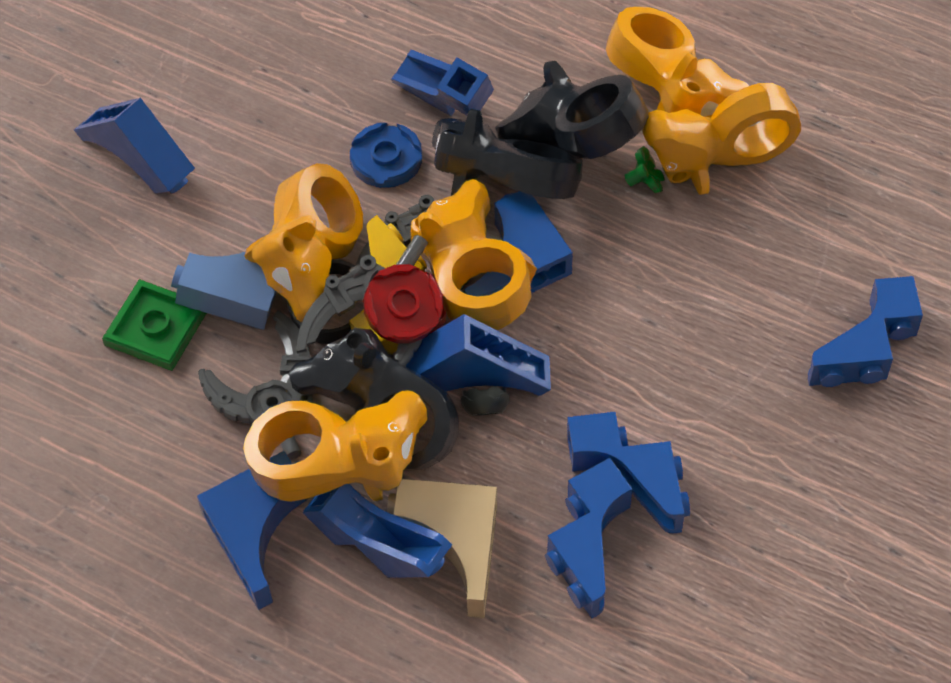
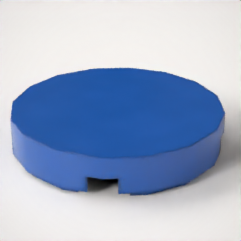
[350,123,422,188]

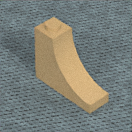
[387,479,497,618]

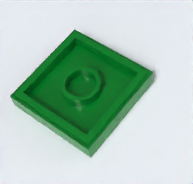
[102,279,207,371]

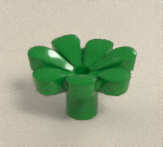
[624,146,665,193]

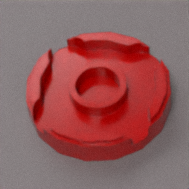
[363,264,443,344]

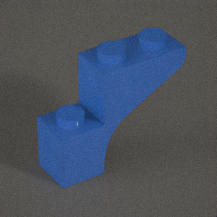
[391,50,494,116]
[807,276,923,387]
[567,412,690,533]
[545,458,632,619]
[302,484,452,578]

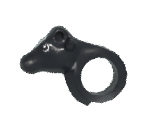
[495,61,649,159]
[432,108,583,199]
[289,328,459,471]

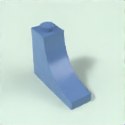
[171,252,277,330]

